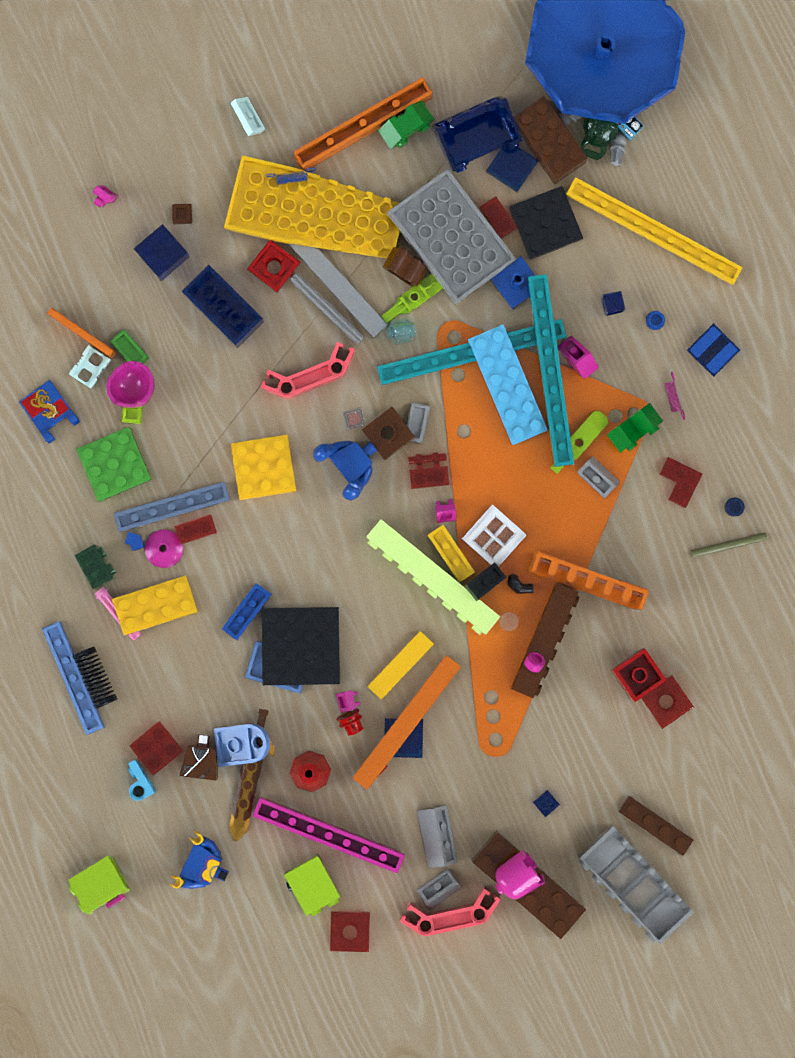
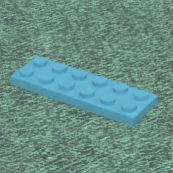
[468,325,548,445]

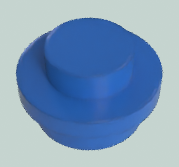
[646,311,665,330]

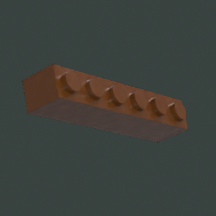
[511,583,580,698]

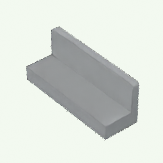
[417,805,458,868]

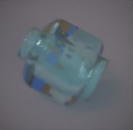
[386,318,416,344]

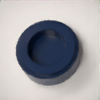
[724,497,745,517]

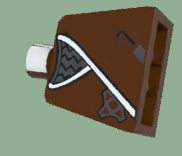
[179,735,218,781]

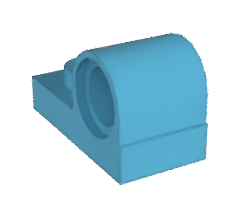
[128,759,157,801]

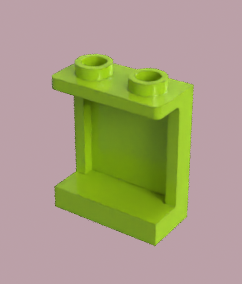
[284,854,341,917]
[68,856,131,914]

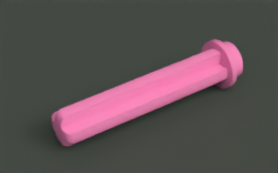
[95,587,141,640]

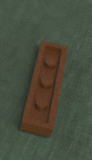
[618,796,694,856]

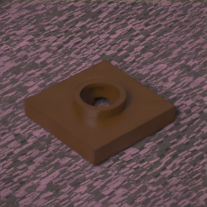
[362,407,415,460]

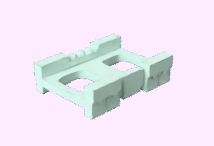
[69,345,111,389]

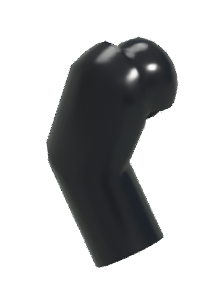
[507,574,533,594]

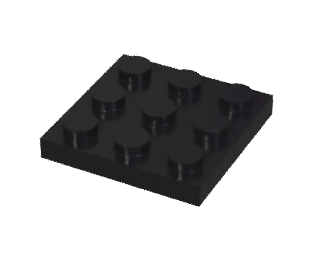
[509,186,583,260]

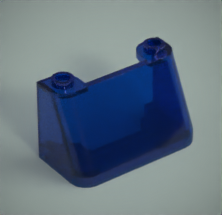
[431,96,523,173]

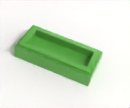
[110,329,149,364]

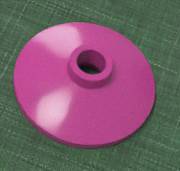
[145,530,183,568]

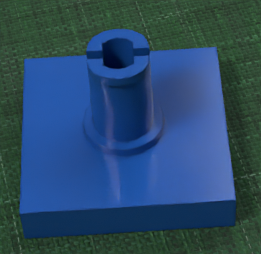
[490,256,535,309]

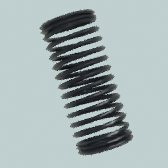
[72,647,118,709]

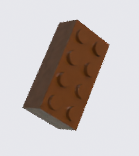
[512,96,588,184]

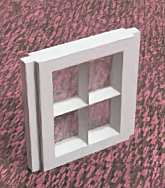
[462,505,526,567]

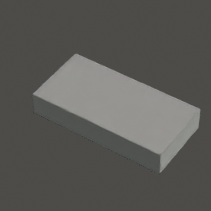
[407,402,430,444]

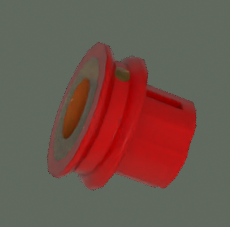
[336,709,363,736]

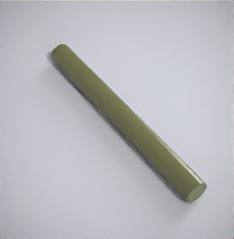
[691,533,767,558]

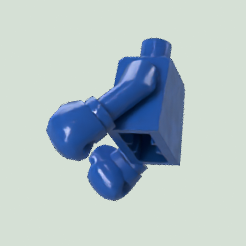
[313,441,377,501]

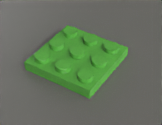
[76,427,152,502]

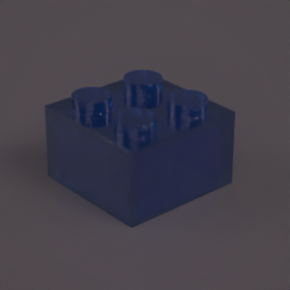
[134,224,190,281]

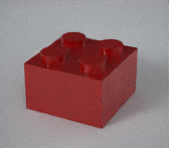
[611,648,667,702]

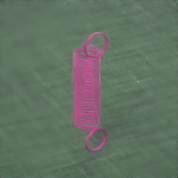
[665,371,685,420]

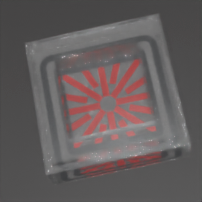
[343,407,366,431]

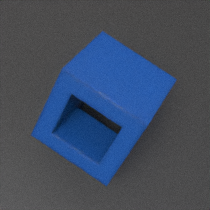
[125,532,145,551]

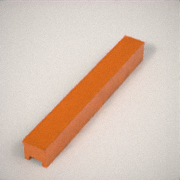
[293,77,433,171]

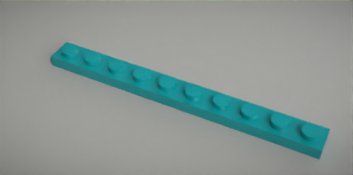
[527,274,574,467]
[377,319,566,386]

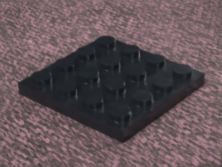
[262,607,340,686]

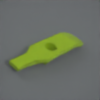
[381,273,443,323]
[550,411,608,474]

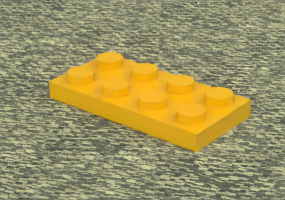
[112,575,198,636]

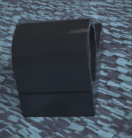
[465,562,507,601]

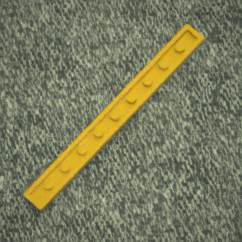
[566,177,743,285]

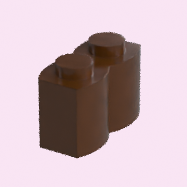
[383,246,427,287]

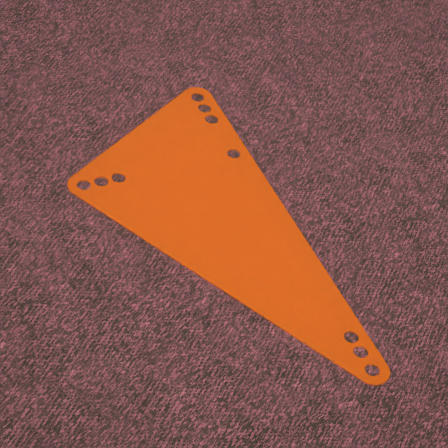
[437,320,647,757]

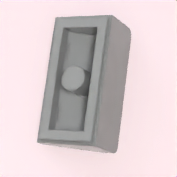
[577,456,620,499]
[417,868,462,909]

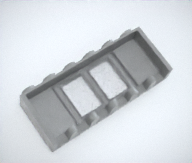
[578,824,694,944]

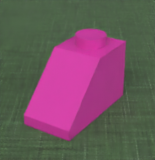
[557,335,599,379]

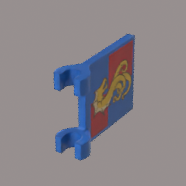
[19,380,80,444]

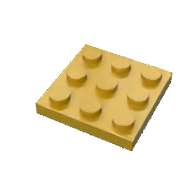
[231,435,297,500]

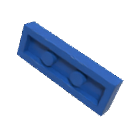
[222,583,272,641]

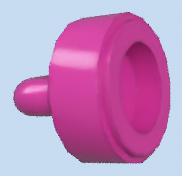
[524,652,545,673]

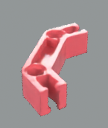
[261,342,355,399]
[400,886,501,936]

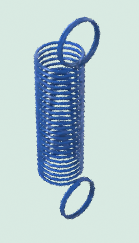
[266,168,316,184]

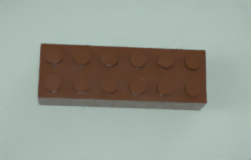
[471,830,586,939]

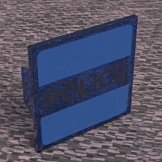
[687,323,740,377]

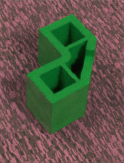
[378,101,435,149]
[606,403,663,453]

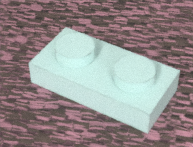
[231,97,266,136]

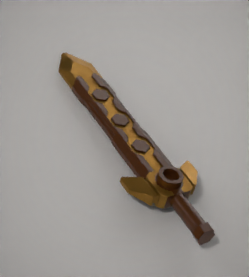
[229,709,275,842]

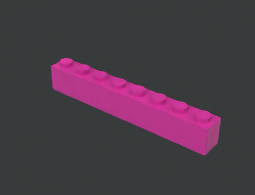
[253,796,405,874]

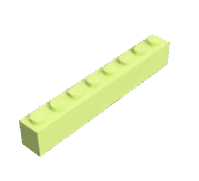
[367,519,500,635]

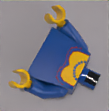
[169,830,229,889]

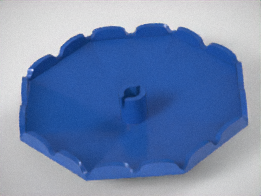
[525,0,685,124]

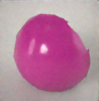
[106,361,155,408]

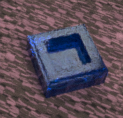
[533,790,560,817]

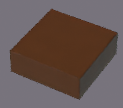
[172,204,192,224]

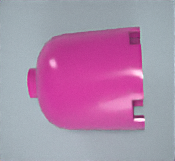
[495,850,545,899]

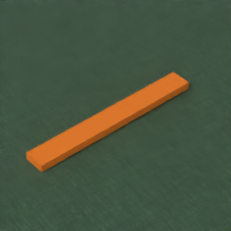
[352,655,461,790]

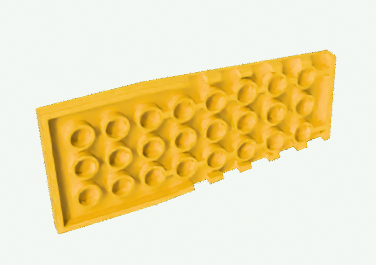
[224,155,400,259]

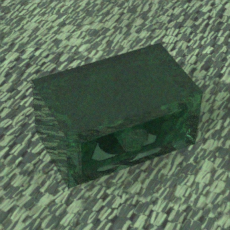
[74,544,116,590]

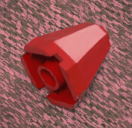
[289,750,331,792]

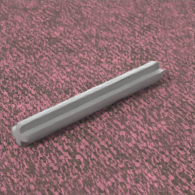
[291,273,363,344]

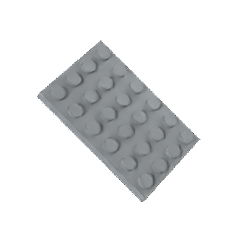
[387,169,517,305]

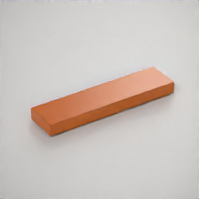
[47,308,116,359]

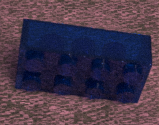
[182,265,264,348]

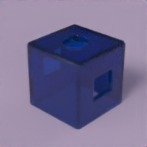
[601,291,625,316]

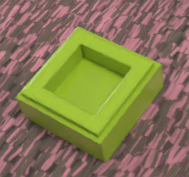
[122,406,143,424]

